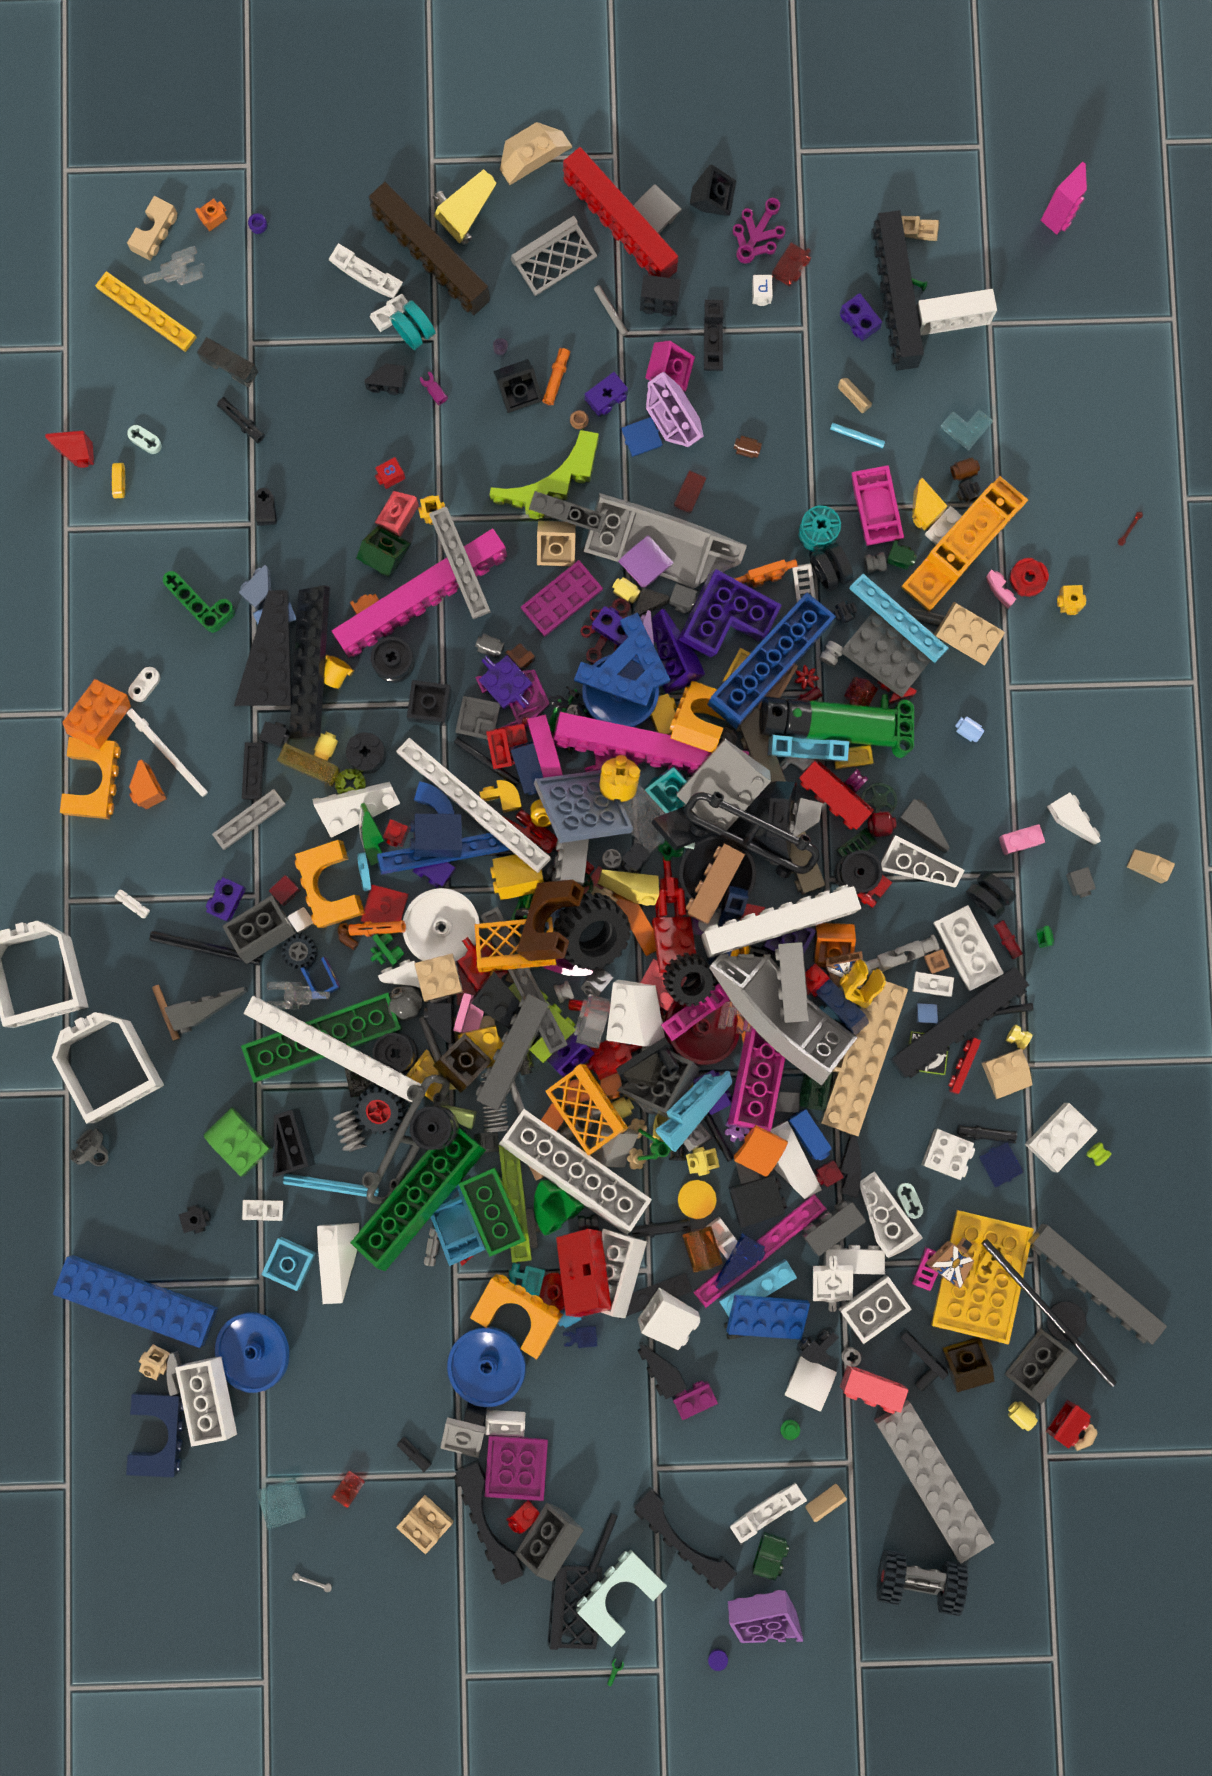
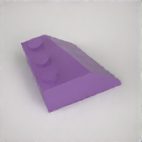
[728,1590,804,1643]

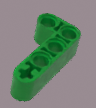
[163,571,235,633]

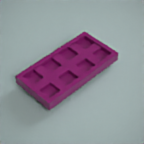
[521,560,603,637]

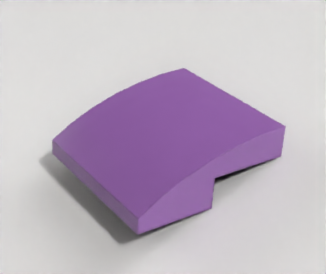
[618,535,674,589]

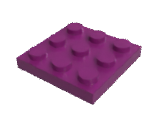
[484,1435,548,1501]

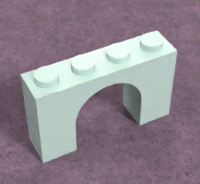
[576,1549,667,1647]

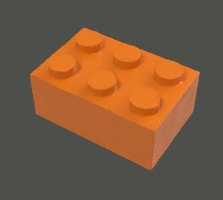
[62,679,131,750]

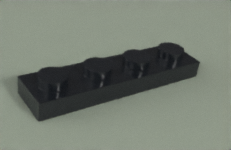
[619,1273,692,1319]

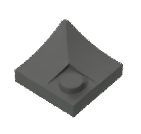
[455,696,500,740]

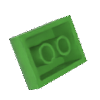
[203,1107,272,1177]

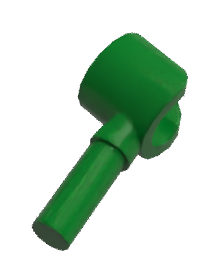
[607,1658,624,1686]

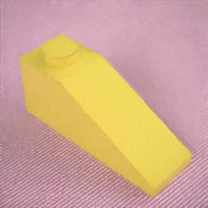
[598,870,659,906]

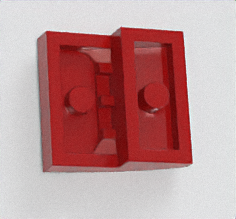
[486,723,528,769]

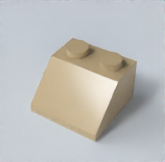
[537,521,576,566]
[982,1049,1032,1099]

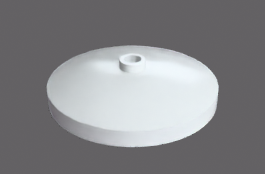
[403,888,480,963]

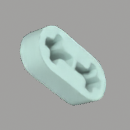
[128,425,162,454]
[896,1183,923,1219]

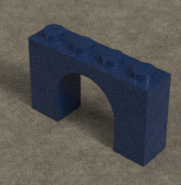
[126,1392,184,1477]

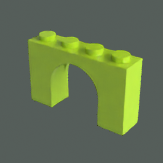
[509,983,576,1063]

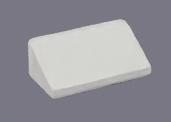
[485,1410,526,1437]

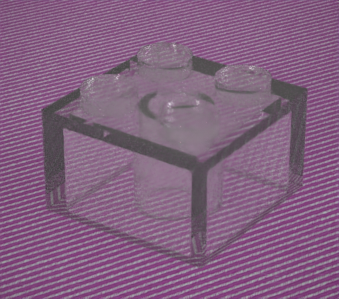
[574,994,611,1049]

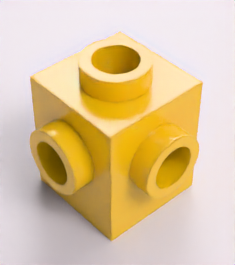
[418,495,445,525]
[1057,585,1086,615]

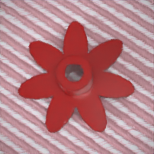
[795,665,819,689]

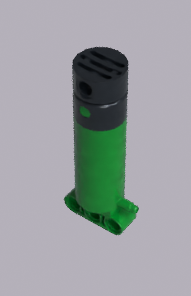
[759,694,914,758]

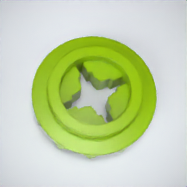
[335,769,366,794]

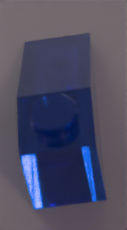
[714,1233,766,1289]

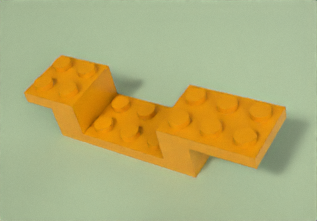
[901,476,1028,612]

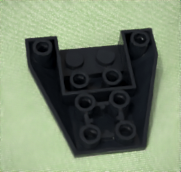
[727,781,797,859]

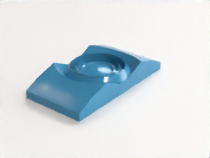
[431,1184,486,1266]

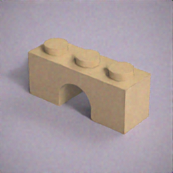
[127,196,177,261]

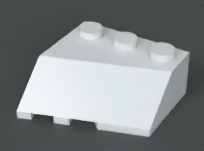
[606,980,665,1046]

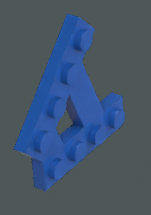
[574,613,670,707]

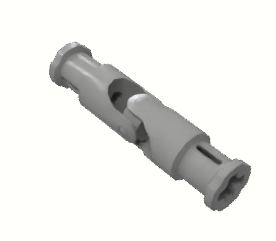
[864,934,940,977]

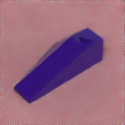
[651,609,705,694]

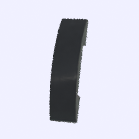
[704,300,723,371]

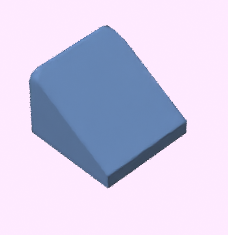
[916,1003,938,1024]

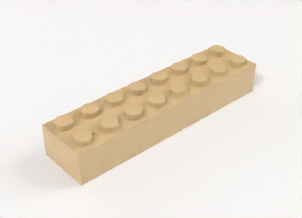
[819,978,908,1136]

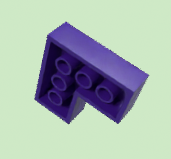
[678,569,782,658]

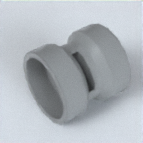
[819,641,843,667]

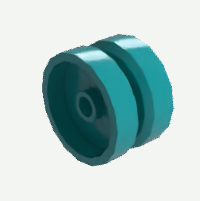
[389,300,436,350]

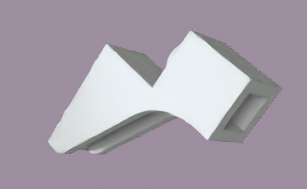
[378,959,450,1003]

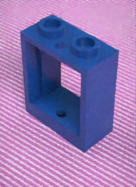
[786,1109,832,1161]

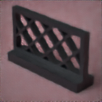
[547,1565,603,1650]

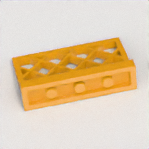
[474,917,557,972]
[545,1064,629,1156]

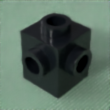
[179,1204,211,1234]

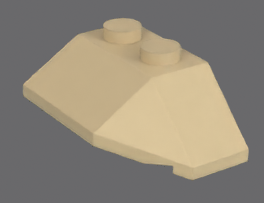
[500,122,572,185]

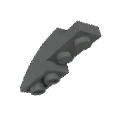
[529,491,606,533]

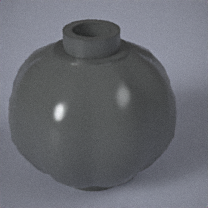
[386,986,423,1021]

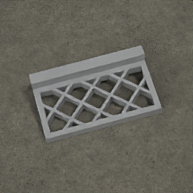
[511,216,597,296]

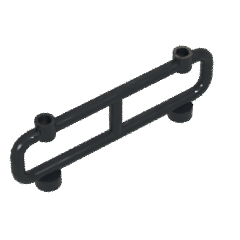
[684,792,820,878]

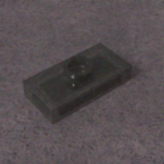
[525,1207,540,1249]

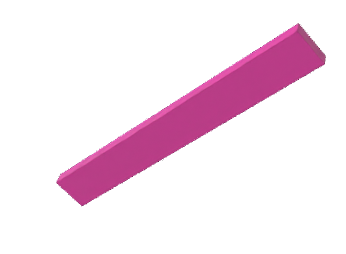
[693,1194,827,1308]

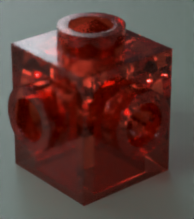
[844,677,878,706]

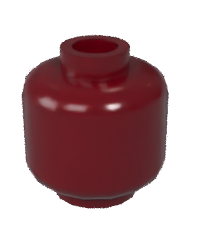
[867,811,896,837]

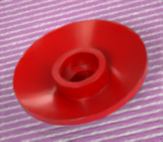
[539,1273,565,1311]

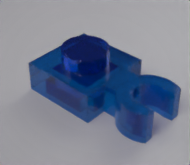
[563,1325,598,1348]

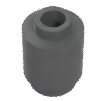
[475,634,505,658]

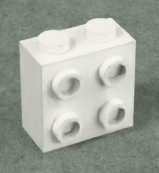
[921,1129,975,1180]

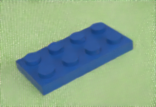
[726,1295,810,1340]

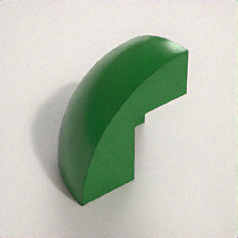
[534,1180,586,1236]

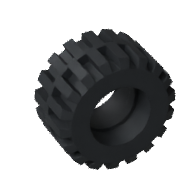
[663,953,716,1007]

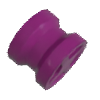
[845,769,868,793]

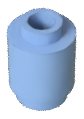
[955,716,985,742]

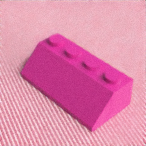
[1041,162,1087,235]

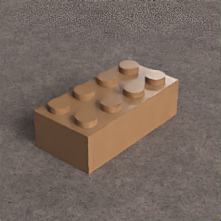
[686,844,745,925]

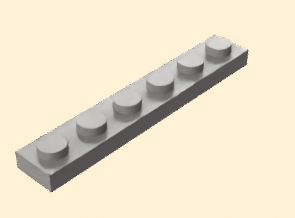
[429,506,491,619]

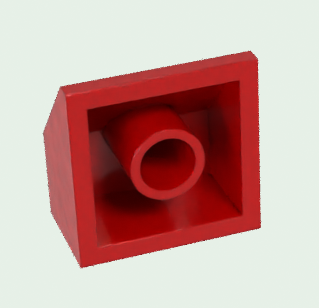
[1045,1399,1091,1449]

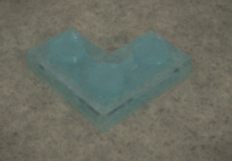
[940,409,993,451]

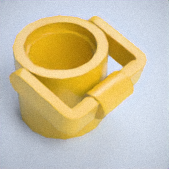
[324,655,355,689]

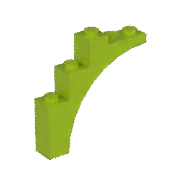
[490,430,599,519]

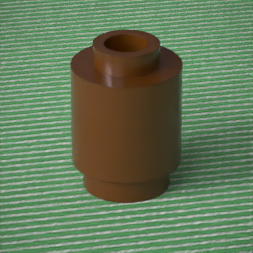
[733,435,762,459]
[950,457,980,481]

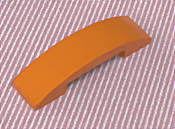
[612,891,656,956]

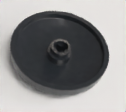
[679,835,756,912]

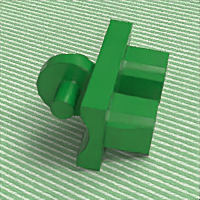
[370,933,404,967]

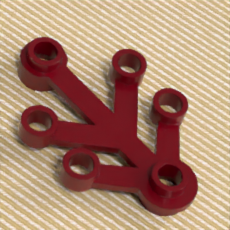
[581,598,630,664]

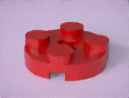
[1009,558,1049,597]

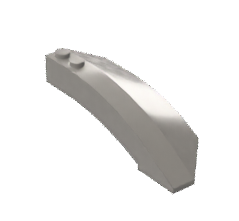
[584,493,747,589]
[709,954,858,1086]

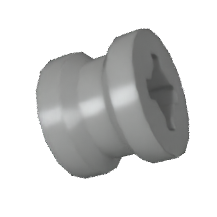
[602,849,621,870]
[554,980,574,1003]

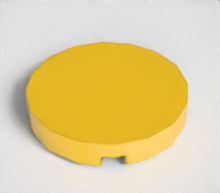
[678,1180,717,1219]

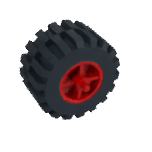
[355,1083,408,1135]

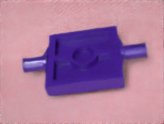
[479,655,533,709]

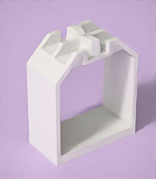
[0,921,88,1028]
[52,1012,164,1124]

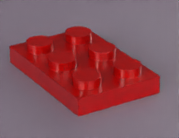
[652,917,696,973]

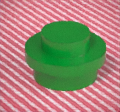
[780,1420,800,1440]

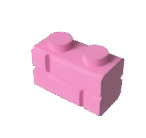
[999,824,1045,856]

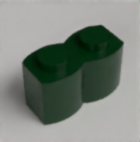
[752,1532,789,1581]

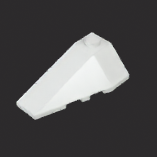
[317,1223,360,1304]

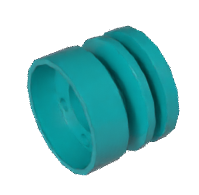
[798,505,841,552]

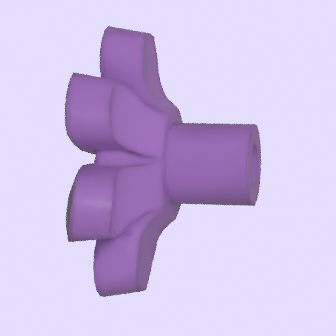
[724,1121,750,1142]

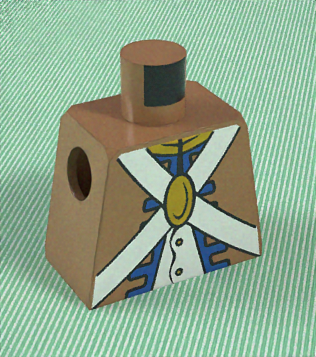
[826,951,864,992]
[925,1238,974,1289]

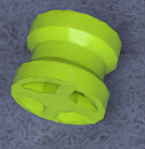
[1086,1142,1111,1166]

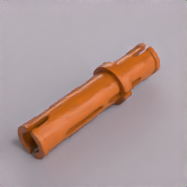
[542,348,571,405]
[348,920,406,937]

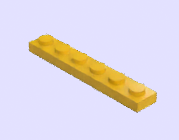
[95,271,197,352]

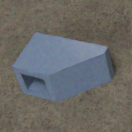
[239,565,271,611]

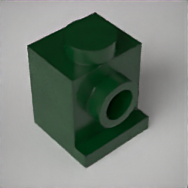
[886,541,917,570]

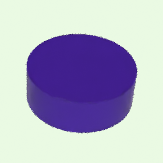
[248,213,267,234]
[708,1649,728,1671]

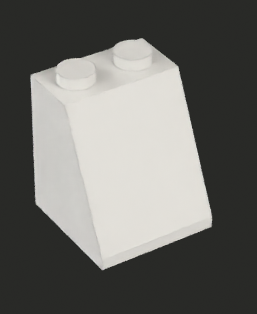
[637,1287,700,1350]

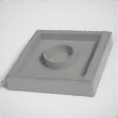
[440,1417,486,1458]

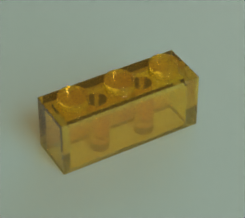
[277,743,340,787]

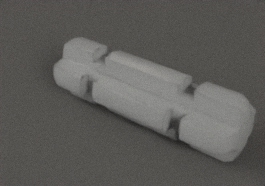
[424,1227,439,1266]

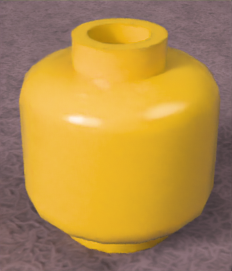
[530,799,551,827]

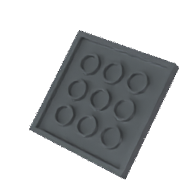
[841,611,945,697]

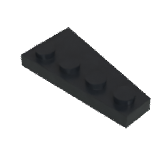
[470,970,541,1045]

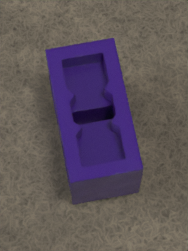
[840,293,882,341]
[592,606,627,646]
[206,877,247,922]

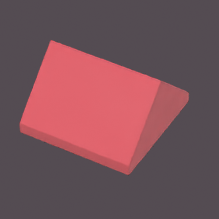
[375,491,419,537]

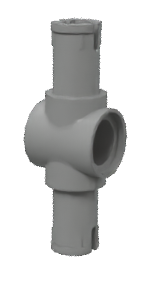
[558,1108,601,1140]

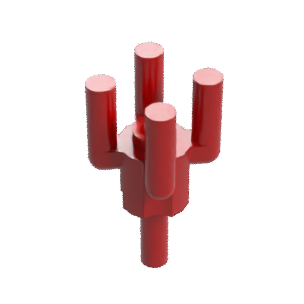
[655,857,686,918]

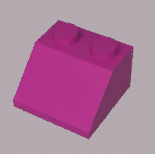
[645,341,695,392]

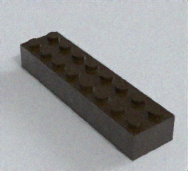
[369,182,490,315]

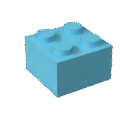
[261,1237,316,1291]

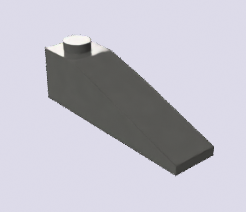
[164,987,248,1034]

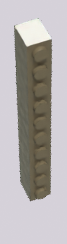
[736,707,825,895]

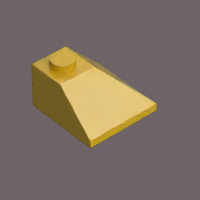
[912,478,947,531]

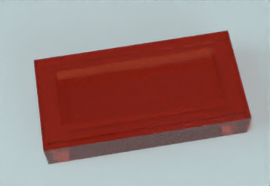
[674,471,706,513]

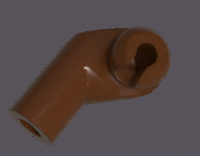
[338,923,359,950]

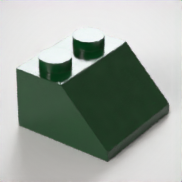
[356,525,411,577]

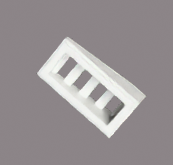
[792,563,816,602]

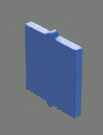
[621,417,663,457]

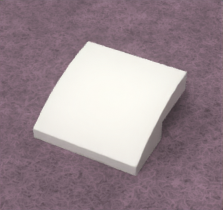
[784,1356,837,1411]

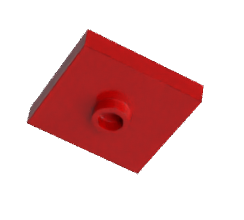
[361,884,409,928]

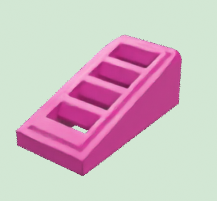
[912,1247,938,1291]

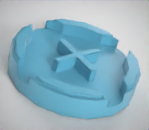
[357,852,371,891]

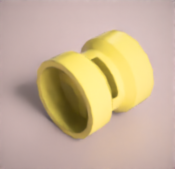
[1006,1024,1033,1050]

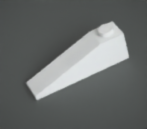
[771,1121,822,1199]
[860,1171,923,1258]

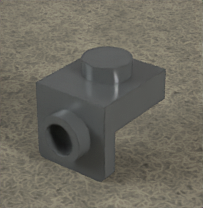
[581,967,614,1000]

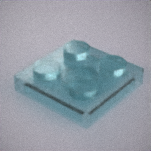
[256,1478,307,1530]

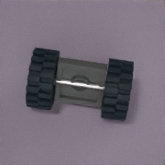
[876,1550,968,1616]

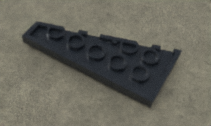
[234,590,292,706]

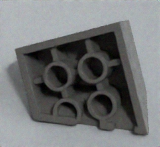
[617,1051,700,1119]

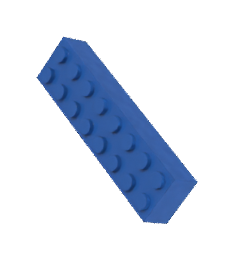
[707,592,836,729]
[53,1255,218,1348]

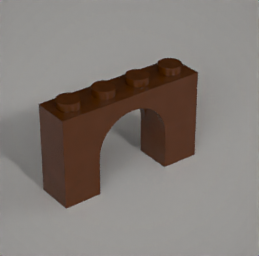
[516,879,584,961]

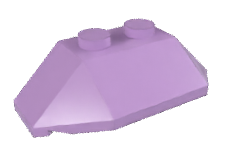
[646,372,704,447]

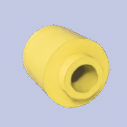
[612,577,641,604]
[314,731,338,761]
[612,1097,634,1119]
[1008,1401,1038,1431]

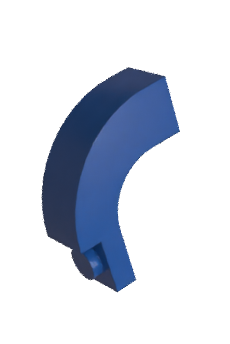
[414,781,455,814]

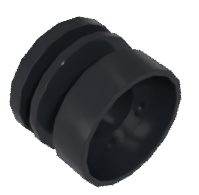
[372,1033,419,1073]

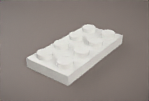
[933,905,1004,991]

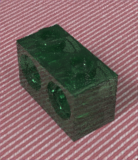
[799,1073,832,1111]

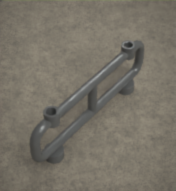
[362,1075,450,1205]

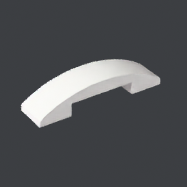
[329,243,403,299]
[730,1483,807,1543]

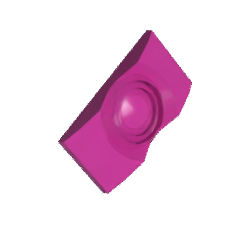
[851,465,904,546]

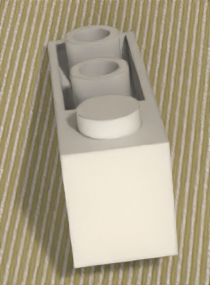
[1047,793,1101,845]

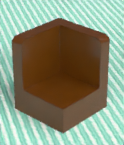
[506,643,535,671]

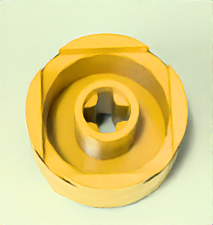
[599,755,640,802]

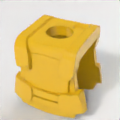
[839,959,886,1008]

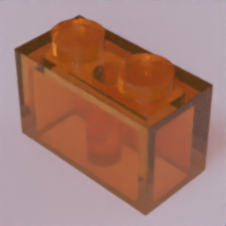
[682,1226,723,1272]

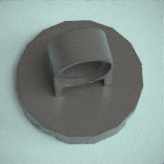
[70,1128,108,1166]

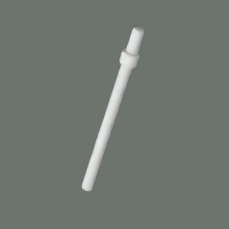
[127,709,208,797]

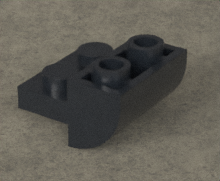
[796,1327,839,1363]

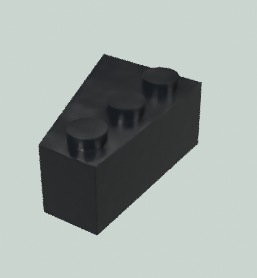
[273,1108,315,1177]

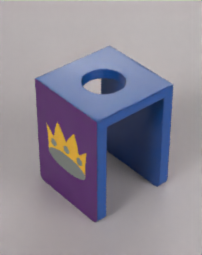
[301,957,341,1000]

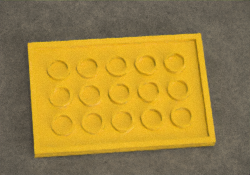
[931,1210,1034,1344]

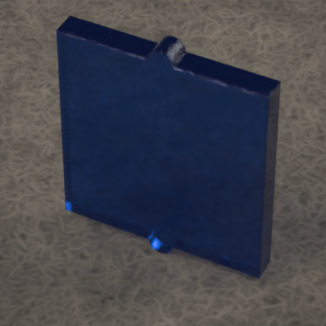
[979,1142,1024,1187]

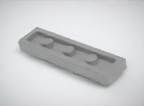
[212,789,286,850]

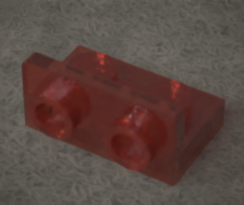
[771,242,812,287]

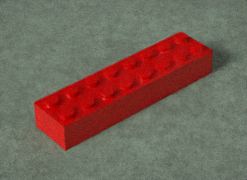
[563,147,678,278]

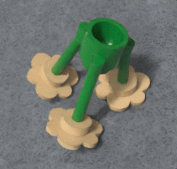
[627,1118,671,1170]

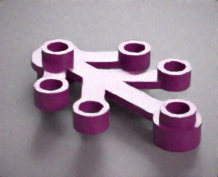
[733,198,785,264]

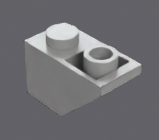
[788,798,823,837]

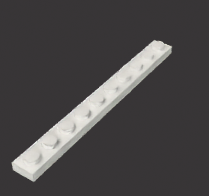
[396,738,551,873]
[244,996,421,1102]

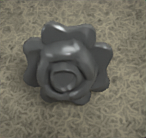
[719,726,737,746]

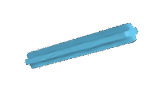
[283,1174,379,1197]

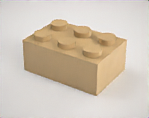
[934,602,1005,665]

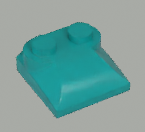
[644,766,687,813]

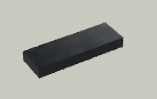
[242,742,265,800]

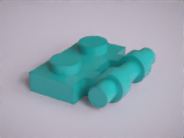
[508,1262,545,1305]

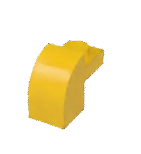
[479,780,522,813]

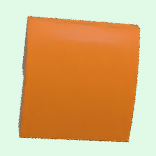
[734,1125,788,1177]

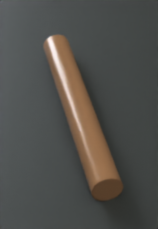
[152,985,180,1041]

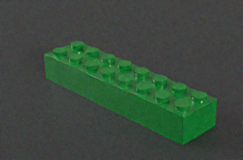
[241,993,403,1083]
[350,1126,486,1271]

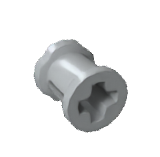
[841,1347,861,1367]

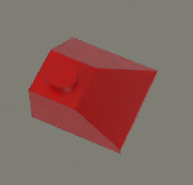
[45,431,94,468]

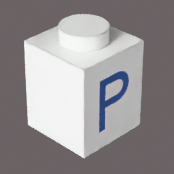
[752,275,772,306]

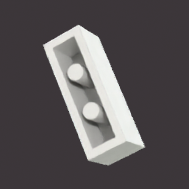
[824,1244,885,1274]

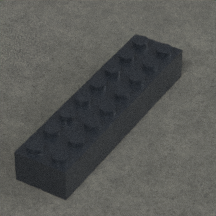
[871,210,924,371]

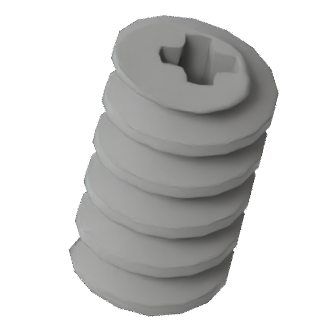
[333,1109,367,1152]

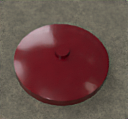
[665,1000,740,1066]

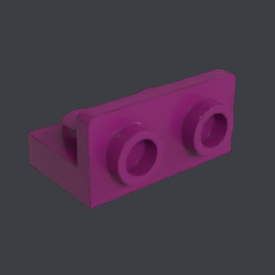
[672,1380,718,1421]

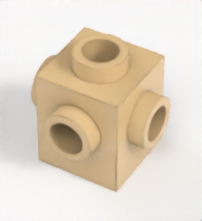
[139,1344,170,1380]

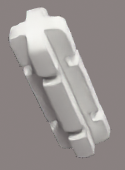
[115,890,150,919]

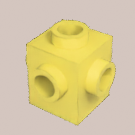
[686,1146,720,1176]

